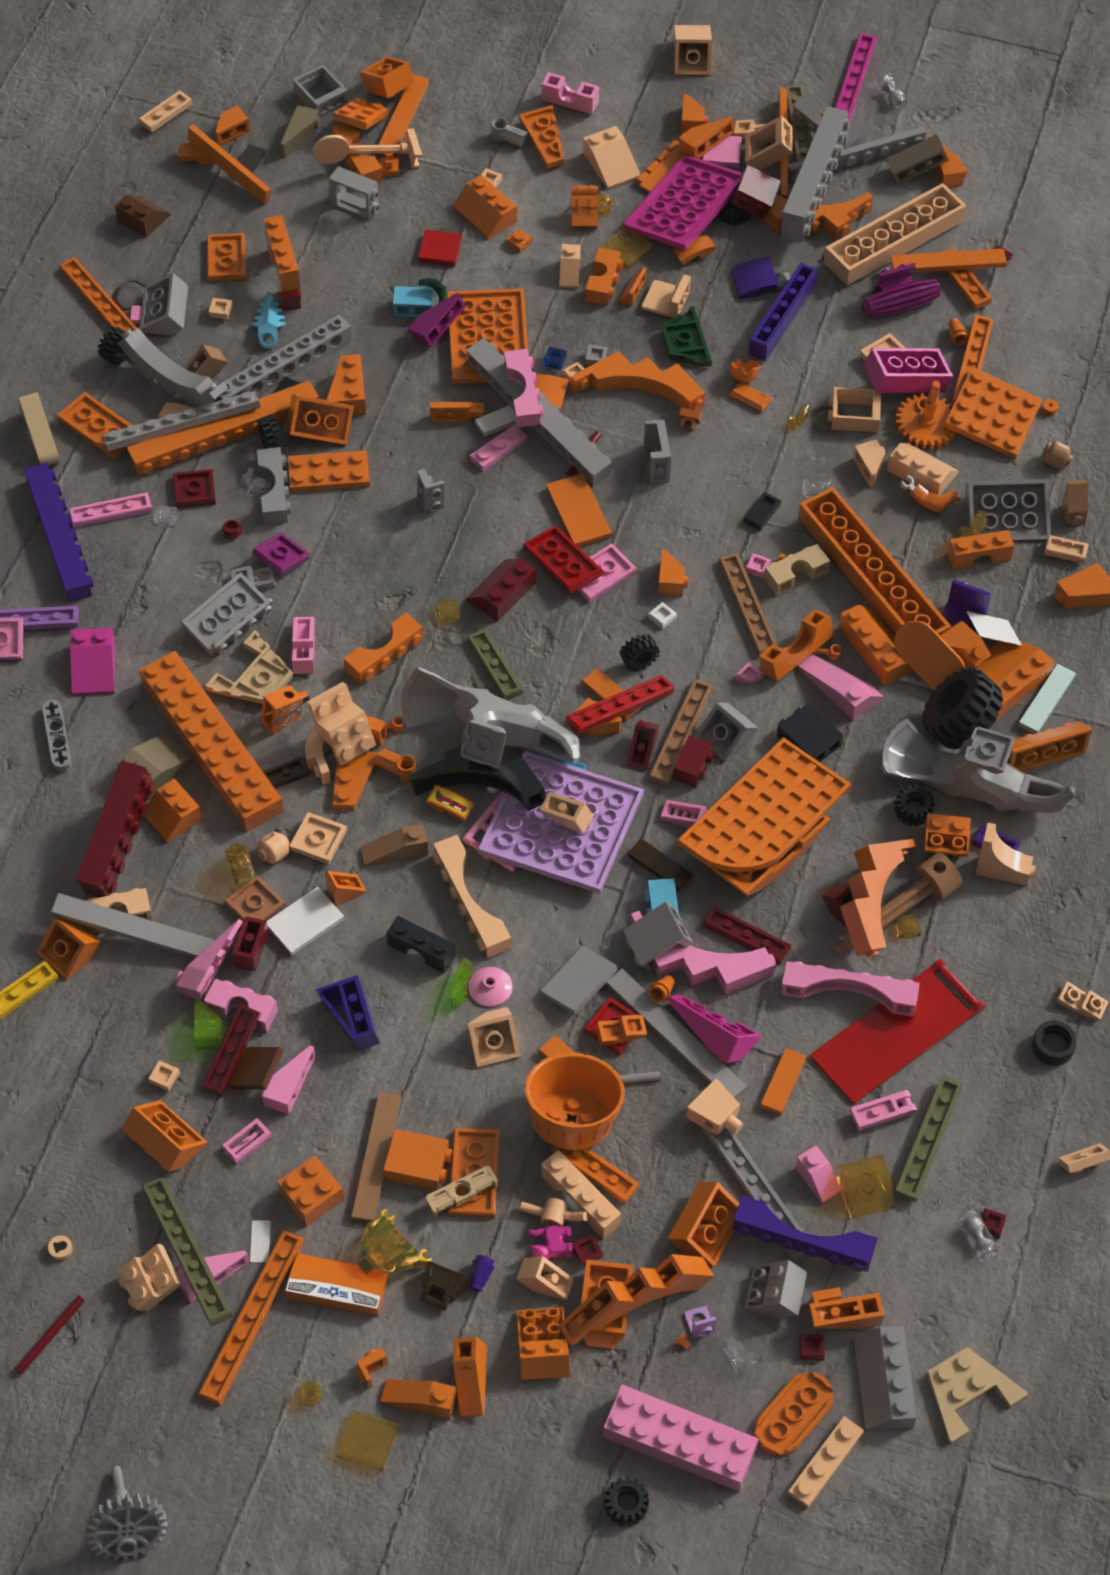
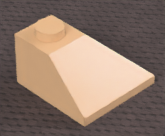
[468,1007,520,1067]

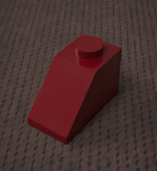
[627,720,660,770]
[821,883,854,928]

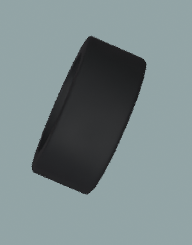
[1032,1020,1077,1066]

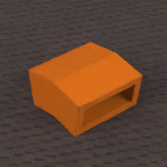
[366,716,387,747]

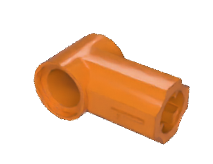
[375,749,417,783]

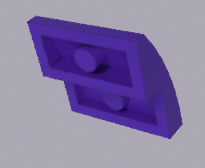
[731,256,778,298]

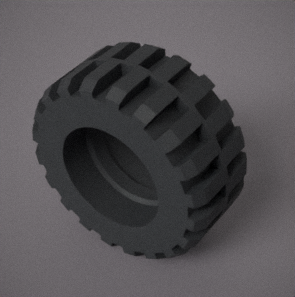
[922,667,1003,749]

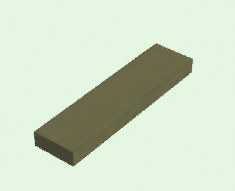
[467,629,523,700]

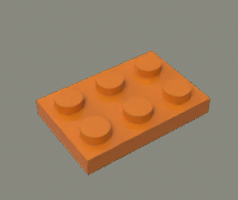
[333,98,389,130]

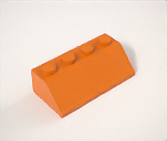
[838,605,914,686]
[1007,721,1092,772]

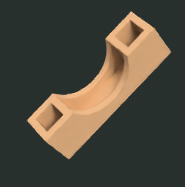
[541,1150,621,1240]

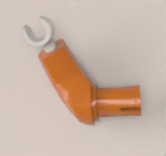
[900,475,960,513]

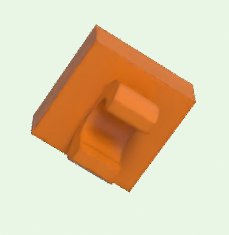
[380,153,399,176]
[680,407,702,430]

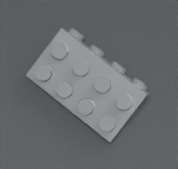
[180,572,273,657]

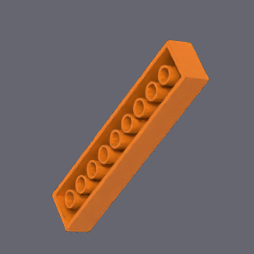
[798,487,951,635]
[139,651,284,832]

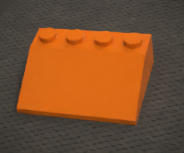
[974,641,1055,722]

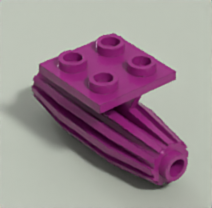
[861,263,941,318]

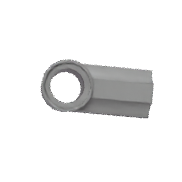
[491,117,528,147]

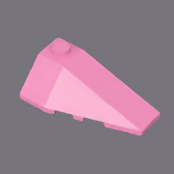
[797,654,884,721]
[175,919,243,1002]

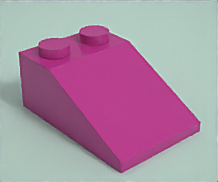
[70,628,115,696]

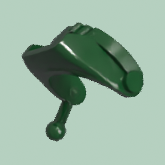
[418,278,448,312]

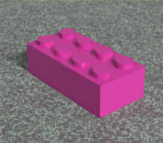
[863,348,953,393]

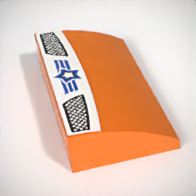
[285,1253,389,1316]

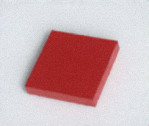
[418,229,462,266]
[584,997,646,1056]

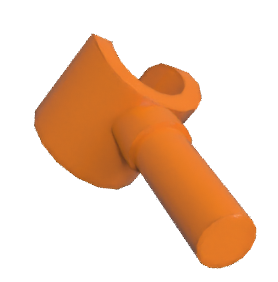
[813,644,841,660]
[386,716,403,733]

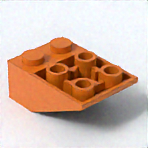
[516,1307,570,1380]

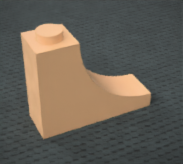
[975,823,1036,886]

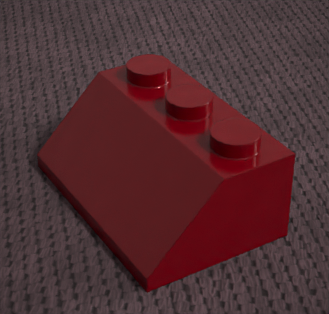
[466,558,536,621]

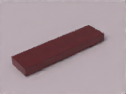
[703,906,791,965]
[202,1004,261,1096]

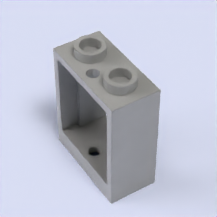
[293,65,348,118]
[329,166,380,220]

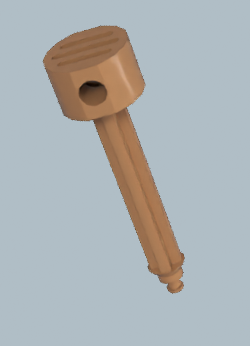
[835,852,963,954]

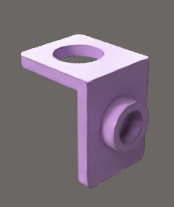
[684,1306,717,1338]

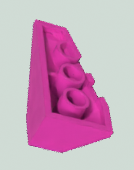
[668,995,762,1063]

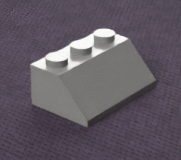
[139,273,188,336]

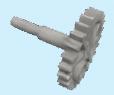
[85,1466,168,1561]

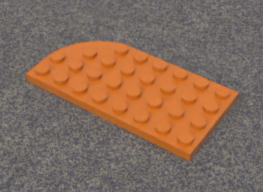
[677,737,851,872]

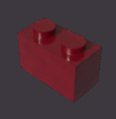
[673,735,715,788]
[232,916,269,971]

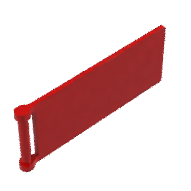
[810,958,986,1104]

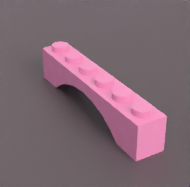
[782,961,920,1017]

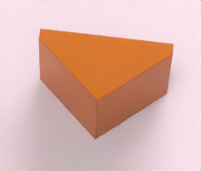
[325,871,366,906]

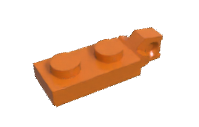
[430,402,484,422]

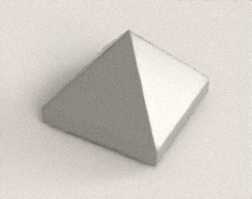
[775,272,790,290]

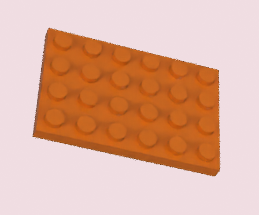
[448,288,529,385]

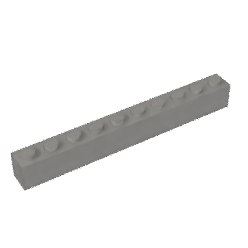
[466,338,612,486]

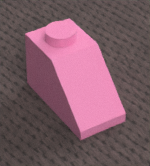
[795,1146,841,1204]

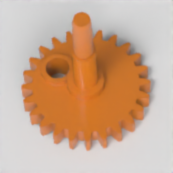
[895,381,957,450]

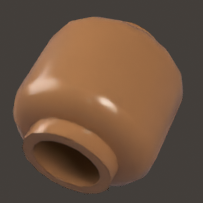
[1041,440,1073,470]

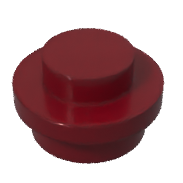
[222,520,242,539]

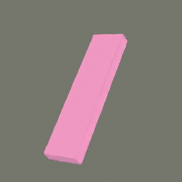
[69,492,152,528]

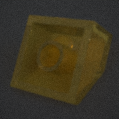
[836,1154,895,1218]

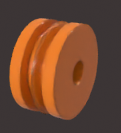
[1042,399,1059,416]

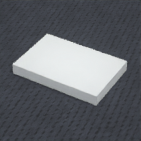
[267,887,345,956]

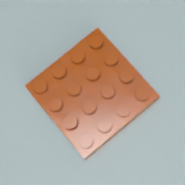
[944,367,1043,459]

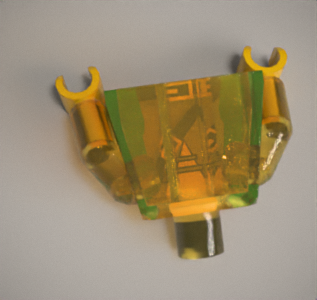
[358,1209,432,1274]

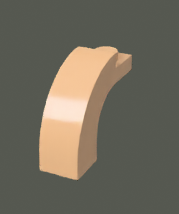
[305,726,331,785]

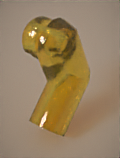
[788,404,811,428]

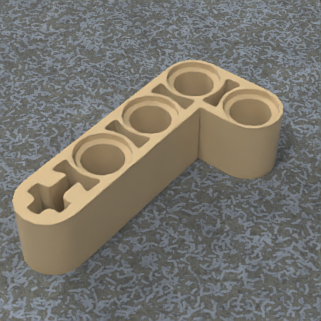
[18,392,60,466]

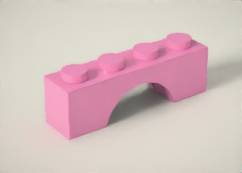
[504,349,543,428]

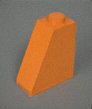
[1054,563,1110,608]

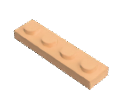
[788,1416,864,1509]

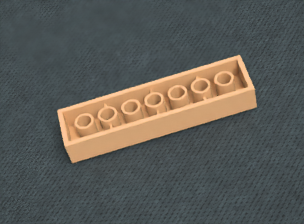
[824,183,967,286]

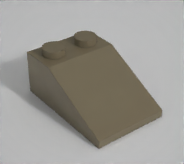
[117,733,195,799]

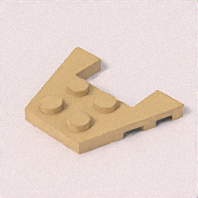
[205,630,293,704]
[927,1347,1028,1445]

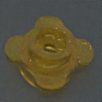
[598,194,615,216]

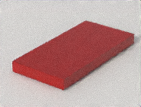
[523,525,603,594]

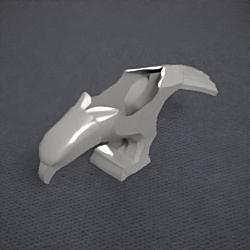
[401,667,580,769]
[881,718,1075,813]

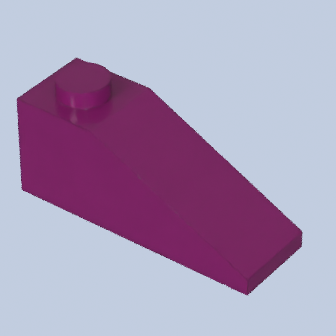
[408,293,466,348]

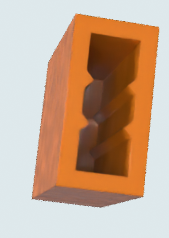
[384,1129,452,1190]

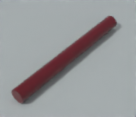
[15,1295,85,1375]

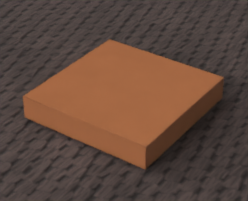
[224,875,286,922]

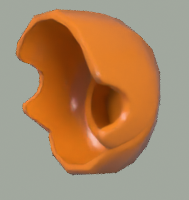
[729,359,761,383]

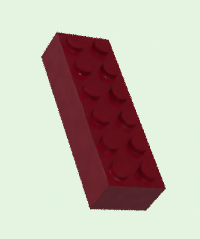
[76,760,155,897]

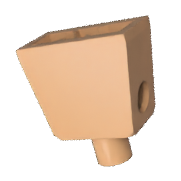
[686,1079,744,1135]

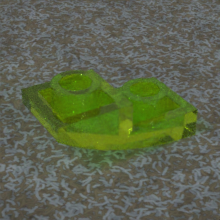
[450,958,473,1010]

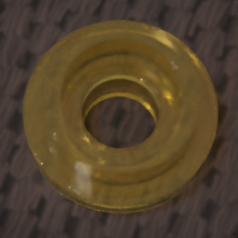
[298,1381,323,1406]

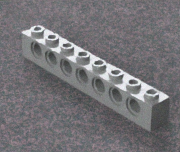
[214,315,352,402]

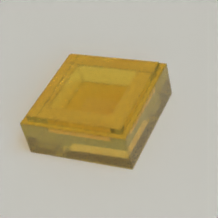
[437,599,460,623]

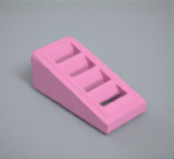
[660,800,708,828]

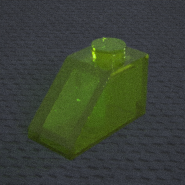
[194,1000,227,1050]

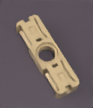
[426,1166,497,1217]

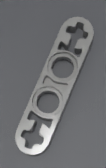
[42,700,72,773]

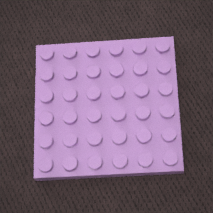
[478,751,644,894]

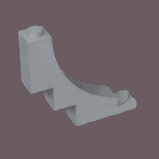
[118,328,228,408]

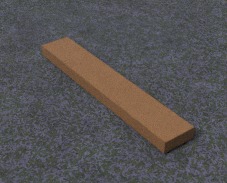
[718,553,778,656]
[649,679,713,787]
[351,1092,401,1223]

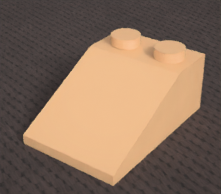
[583,126,641,190]

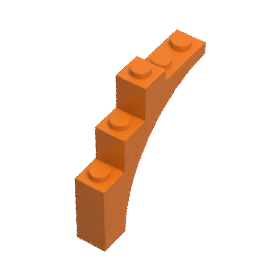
[762,192,873,240]

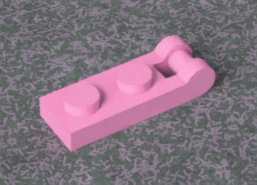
[850,1090,918,1131]

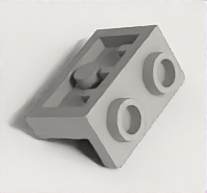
[416,469,445,514]

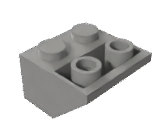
[745,1260,807,1318]

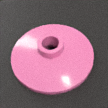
[468,967,512,1007]

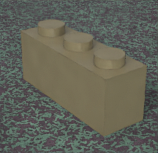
[886,134,949,185]

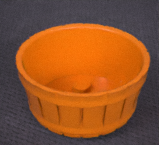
[525,1053,625,1150]

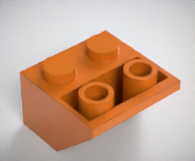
[923,813,971,857]

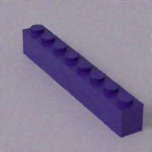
[24,463,94,603]

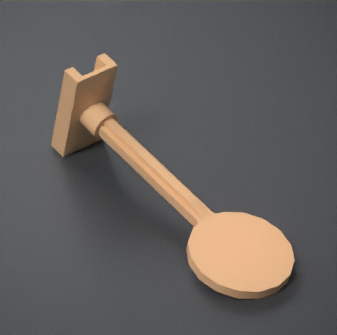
[313,129,422,168]

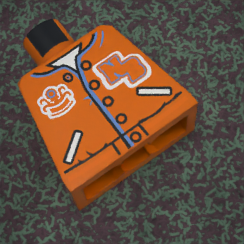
[261,686,309,735]

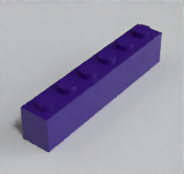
[749,263,818,361]

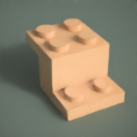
[307,682,376,765]

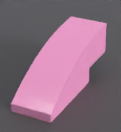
[292,617,315,674]

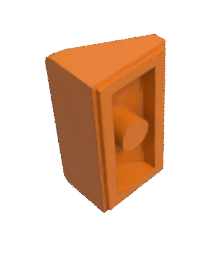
[619,267,646,306]

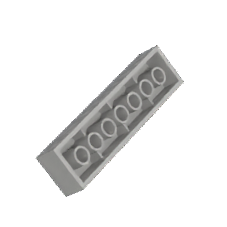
[781,106,850,243]

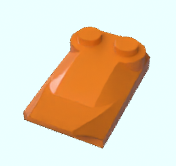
[581,1260,633,1349]

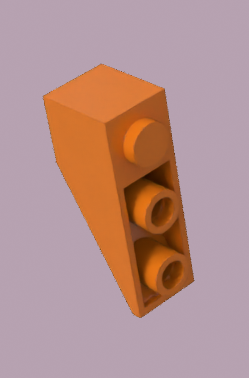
[453,1336,487,1418]

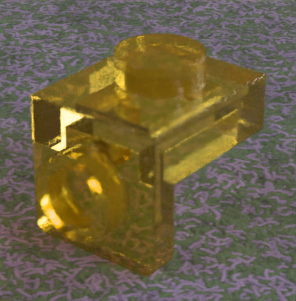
[957,510,988,537]

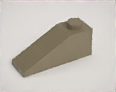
[280,106,321,158]

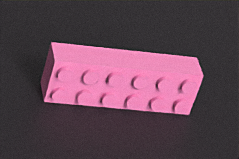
[603,1385,758,1492]

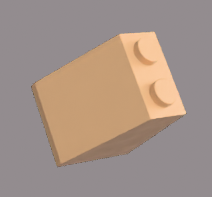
[674,25,712,75]

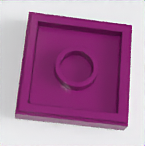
[252,533,310,576]

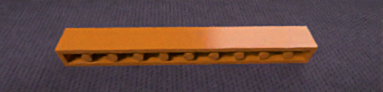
[127,381,319,476]

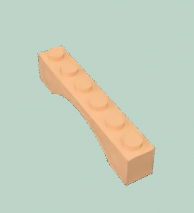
[431,835,511,958]

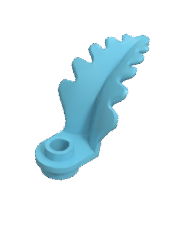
[252,292,286,349]

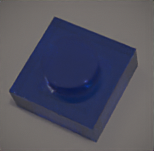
[543,346,567,370]

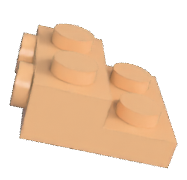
[118,1244,182,1311]

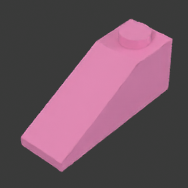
[261,1046,315,1114]
[175,1250,249,1303]

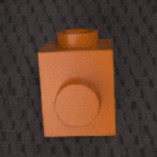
[355,1348,388,1389]

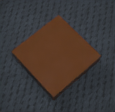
[229,1047,283,1090]

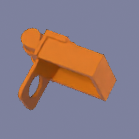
[571,185,599,228]

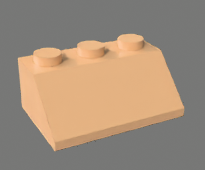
[887,443,959,496]

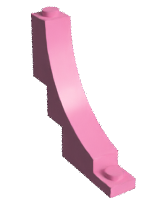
[631,911,776,994]

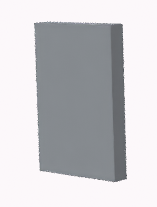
[541,946,618,1015]

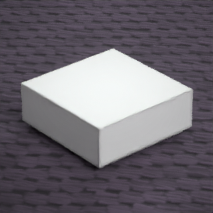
[648,602,677,630]

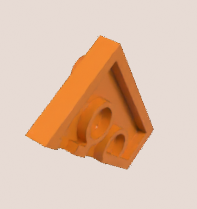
[333,752,378,810]

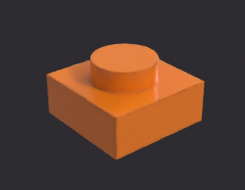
[506,228,533,253]

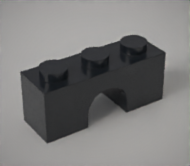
[386,916,456,974]

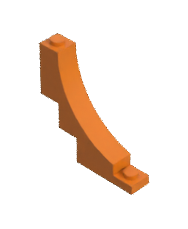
[571,351,705,411]
[840,839,916,958]
[559,1254,714,1345]

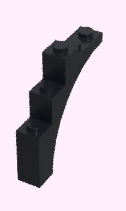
[409,745,546,811]

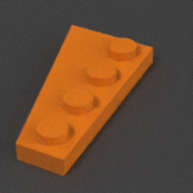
[519,105,564,169]

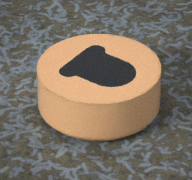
[48,1235,73,1261]

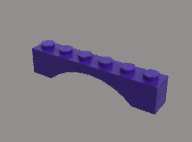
[732,1195,878,1272]

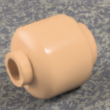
[257,832,290,864]

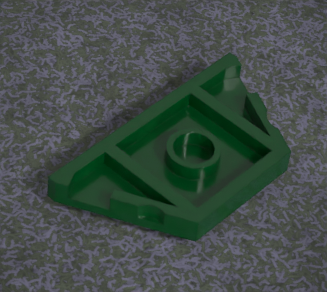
[661,306,712,367]

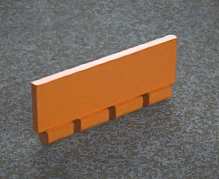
[635,140,684,194]

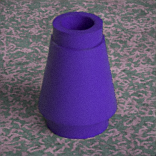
[469,1255,495,1292]

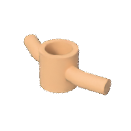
[520,1198,589,1227]

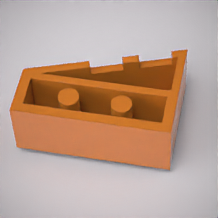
[327,354,366,415]

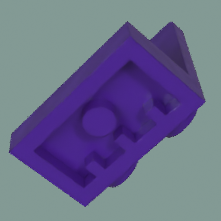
[941,579,992,635]

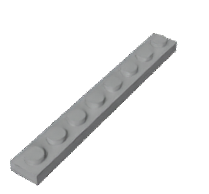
[788,127,926,183]
[103,391,260,451]

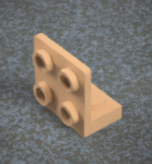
[642,275,691,318]

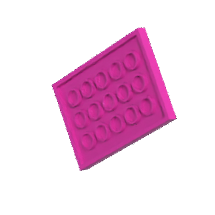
[623,154,744,251]

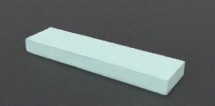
[1018,664,1076,734]

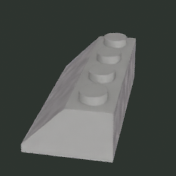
[853,1326,917,1431]

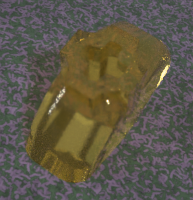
[225,843,256,884]

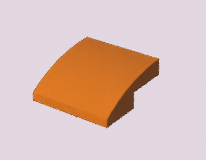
[535,374,569,410]

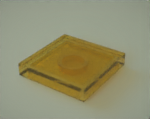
[600,227,654,270]
[337,1410,399,1472]

